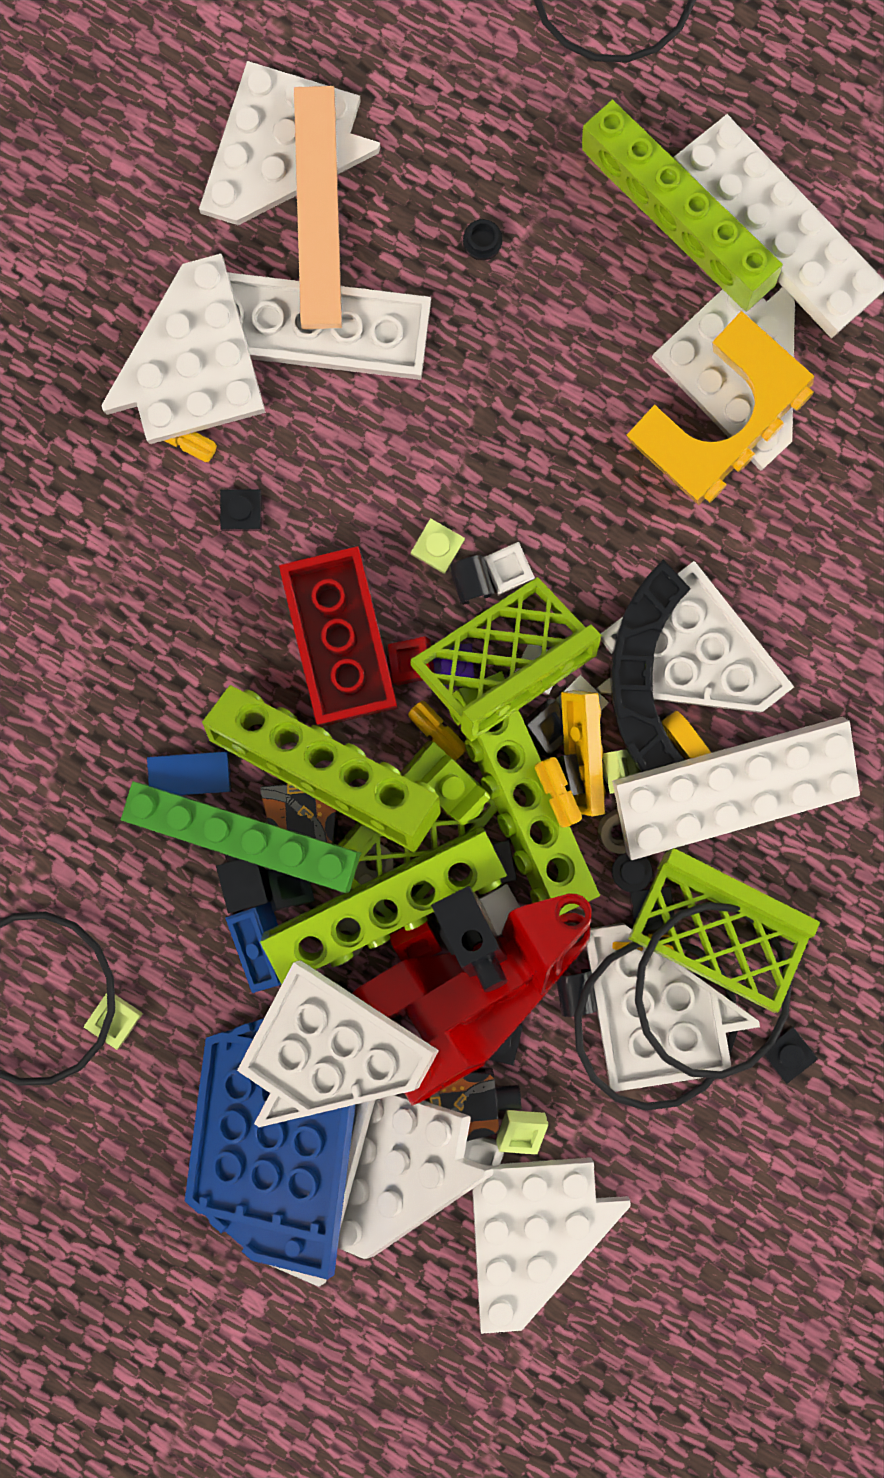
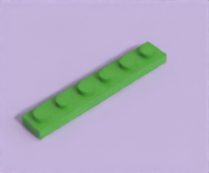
[121,781,361,893]

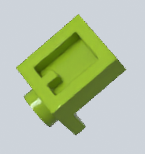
[420,754,491,825]

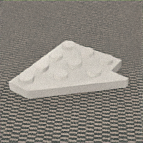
[199,61,380,225]
[102,254,266,444]
[652,287,795,471]
[596,561,794,713]
[586,923,760,1092]
[237,960,439,1127]
[338,1094,494,1259]
[472,1158,630,1334]

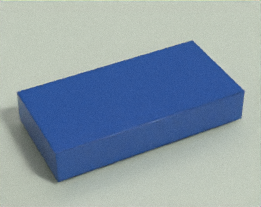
[147,752,231,795]

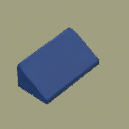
[225,902,282,993]

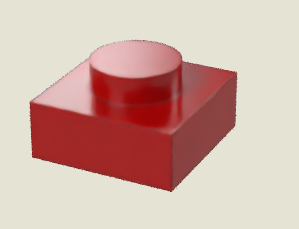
[388,636,435,685]
[390,921,442,961]

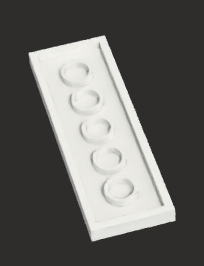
[673,114,884,339]
[228,272,431,380]
[612,717,860,860]

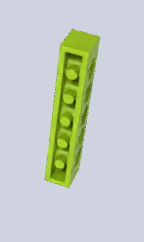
[582,99,783,312]
[449,671,600,915]
[202,685,441,853]
[260,826,507,984]

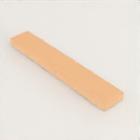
[294,86,342,329]

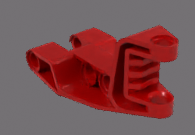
[352,893,592,1106]

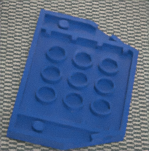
[185,1018,356,1280]

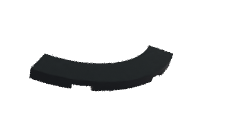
[610,559,691,773]

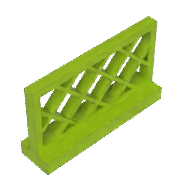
[411,577,602,742]
[338,741,498,917]
[628,848,820,1013]

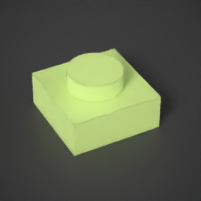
[411,518,465,574]
[603,749,640,794]
[84,993,143,1050]
[496,1110,548,1154]

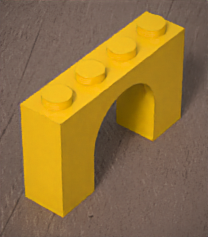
[626,311,815,506]

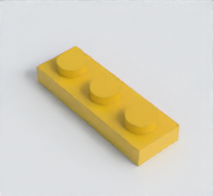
[561,690,606,817]

